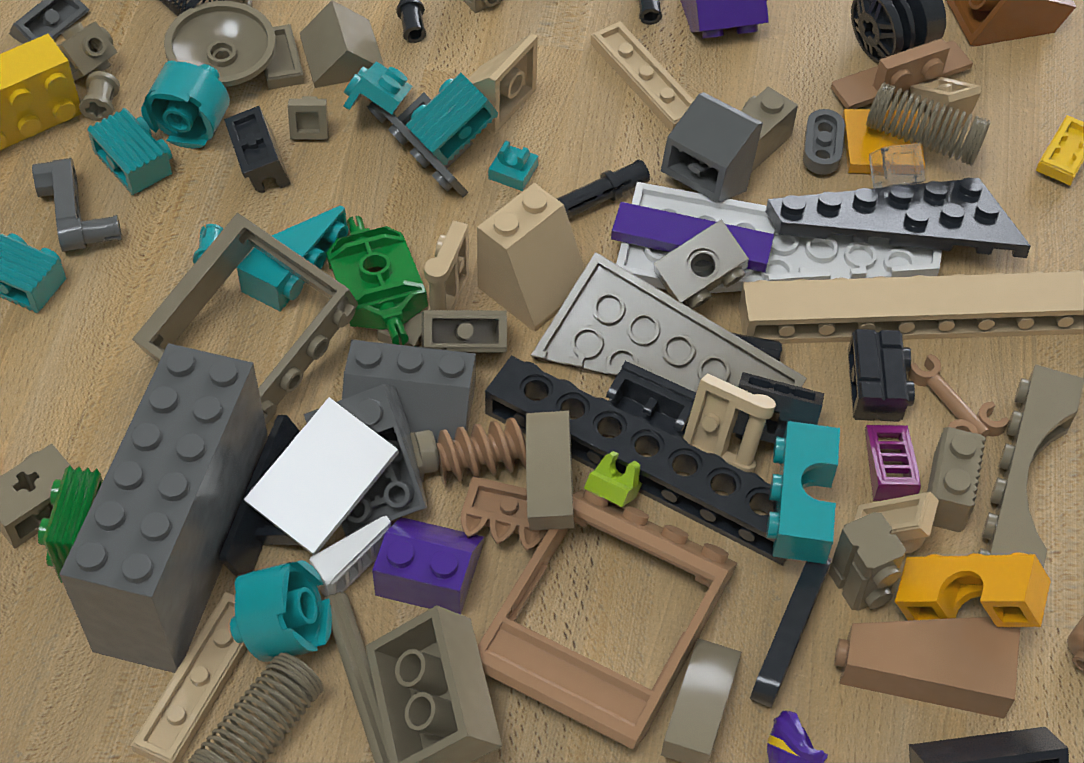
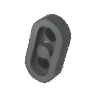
[803,109,845,174]

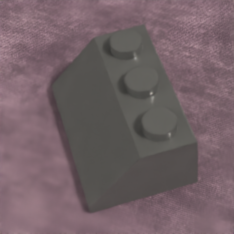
[342,340,476,443]

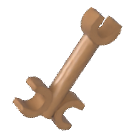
[908,354,1010,437]

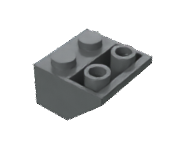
[661,92,763,203]

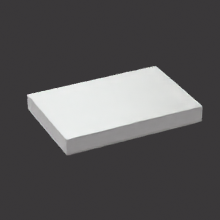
[244,397,399,555]

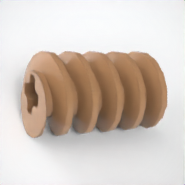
[436,418,526,484]

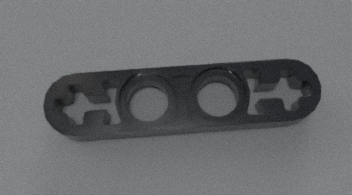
[750,557,832,708]

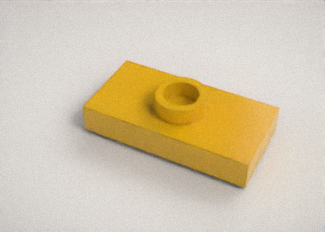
[1036,115,1084,186]

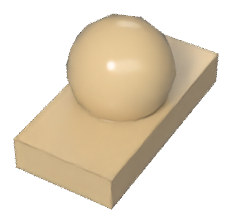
[854,492,939,554]

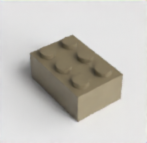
[365,605,502,763]

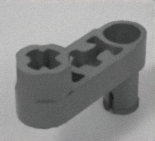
[32,158,122,252]

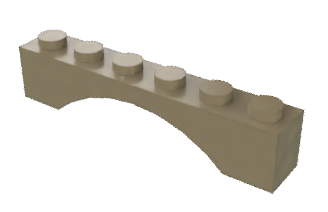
[978,364,1084,568]

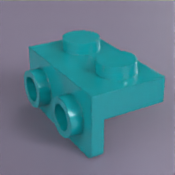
[343,61,413,114]

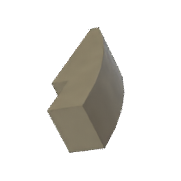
[526,411,575,531]
[661,638,742,763]

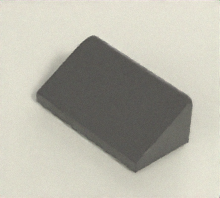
[9,0,89,44]

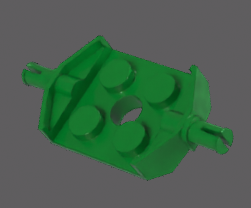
[326,216,428,345]

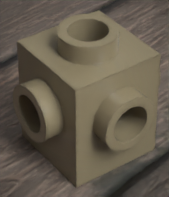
[58,21,117,81]

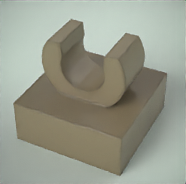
[288,96,329,139]

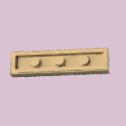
[590,21,694,131]
[131,591,247,763]

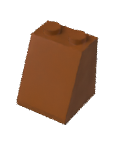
[946,0,1076,46]

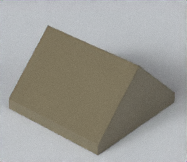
[300,0,384,88]

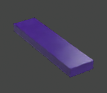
[611,202,774,273]

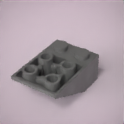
[304,384,427,537]

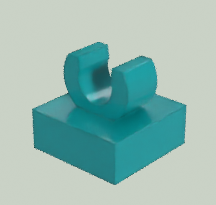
[488,141,539,191]

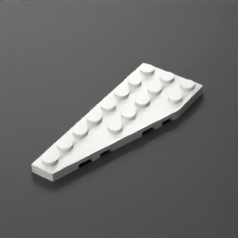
[616,182,942,293]

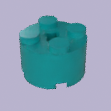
[141,60,230,149]
[230,560,332,662]

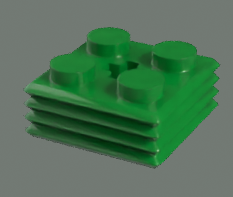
[38,465,103,583]

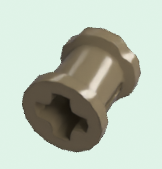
[79,71,120,121]

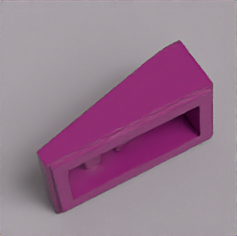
[865,425,921,501]

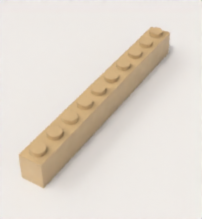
[739,270,1084,344]

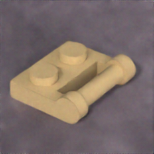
[424,221,469,310]
[683,373,776,473]

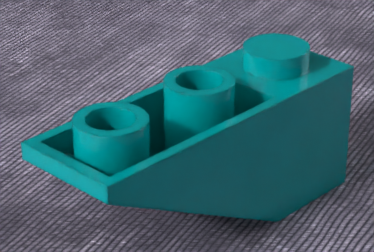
[237,205,349,312]

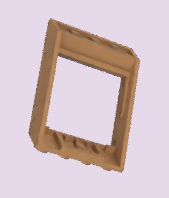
[478,490,737,749]

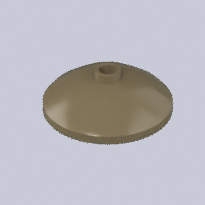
[164,1,276,87]

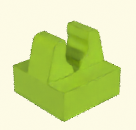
[584,451,642,507]

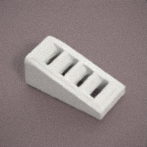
[309,516,391,597]

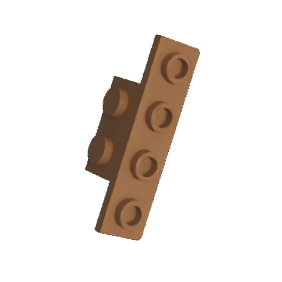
[831,38,973,109]

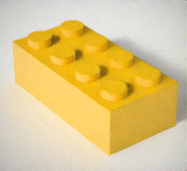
[0,34,82,151]

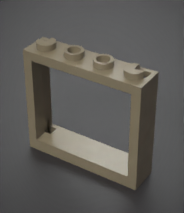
[132,213,358,424]

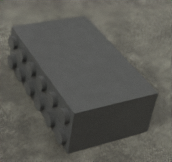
[59,343,268,673]

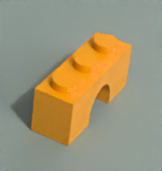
[895,552,1051,627]

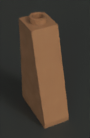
[834,617,1021,719]

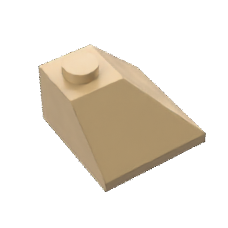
[466,33,538,133]

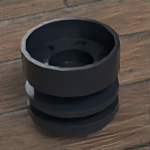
[851,0,946,63]

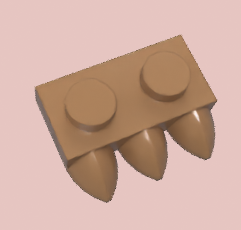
[460,476,548,551]

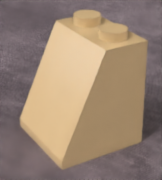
[477,183,585,332]

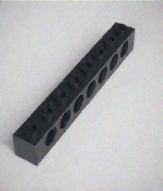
[485,355,787,566]

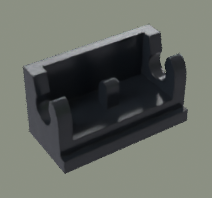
[224,106,291,193]
[606,361,696,438]

